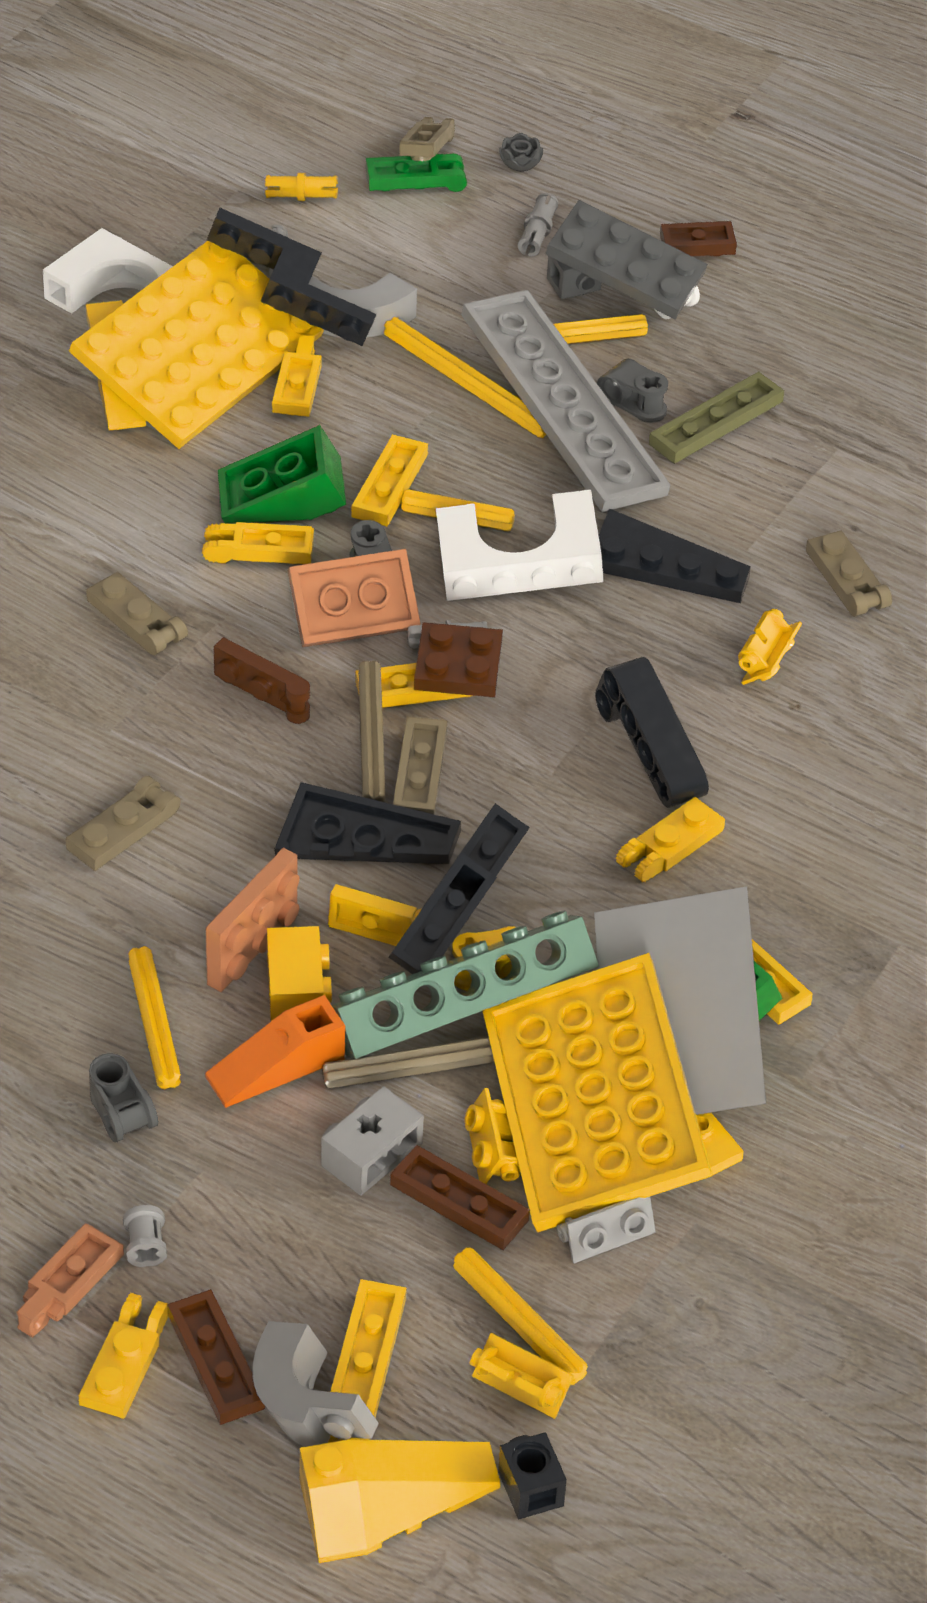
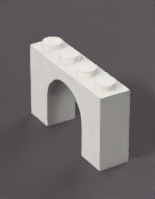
[43,228,173,314]
[436,490,604,601]

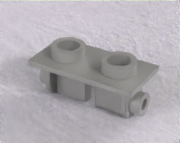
[557,1197,656,1263]

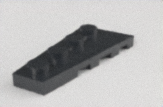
[599,509,751,604]
[274,782,461,864]

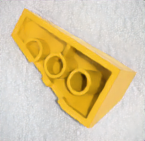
[299,1439,501,1563]

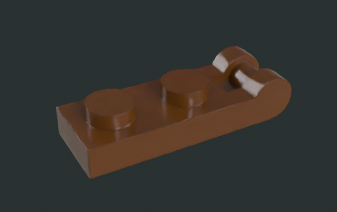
[214,637,310,724]

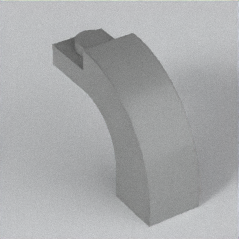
[309,273,417,338]
[252,1321,379,1447]

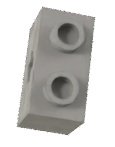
[321,1086,424,1196]

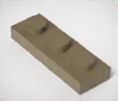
[393,717,448,815]

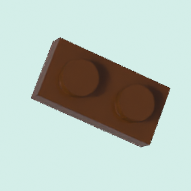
[660,221,737,256]

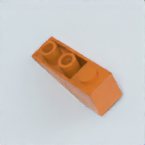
[205,995,345,1108]

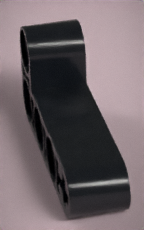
[595,657,709,808]

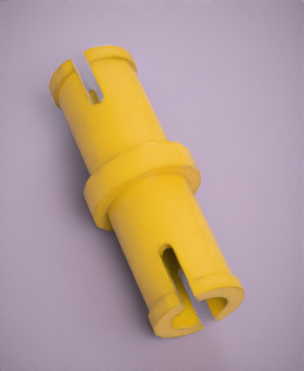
[265,173,338,201]

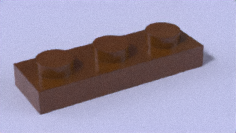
[390,1145,530,1250]
[167,1289,265,1425]

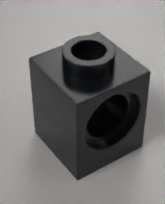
[498,1432,567,1520]

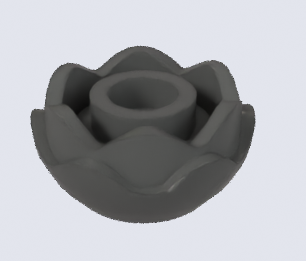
[499,133,543,172]

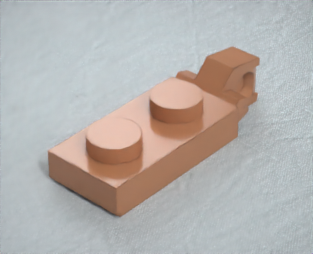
[17,1223,124,1338]

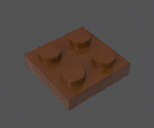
[414,622,503,698]

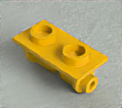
[738,609,802,685]
[465,1088,520,1184]
[470,1333,574,1419]

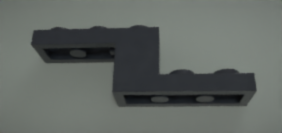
[207,208,377,346]
[388,803,530,974]

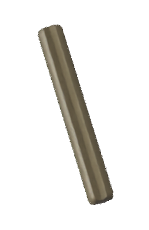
[358,660,385,802]
[322,1037,494,1089]

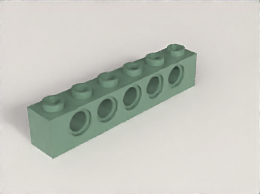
[332,911,599,1059]

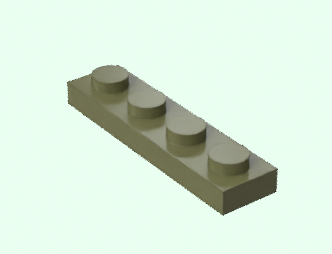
[649,371,785,464]

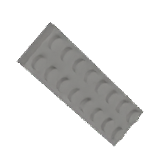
[461,290,671,512]

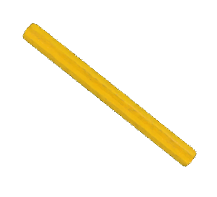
[384,317,546,438]

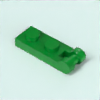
[366,154,467,192]

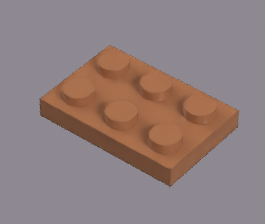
[287,549,421,648]
[206,848,300,992]

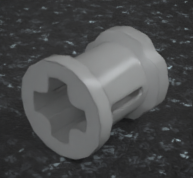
[123,1205,167,1267]

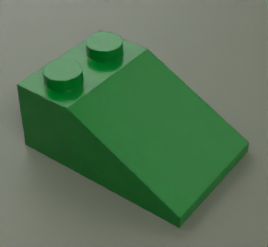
[218,425,346,524]

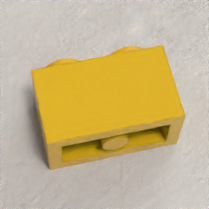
[267,926,332,1021]

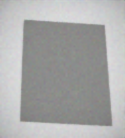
[594,886,766,1115]

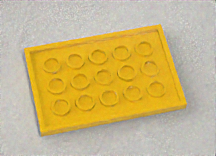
[69,241,324,449]
[483,953,712,1233]

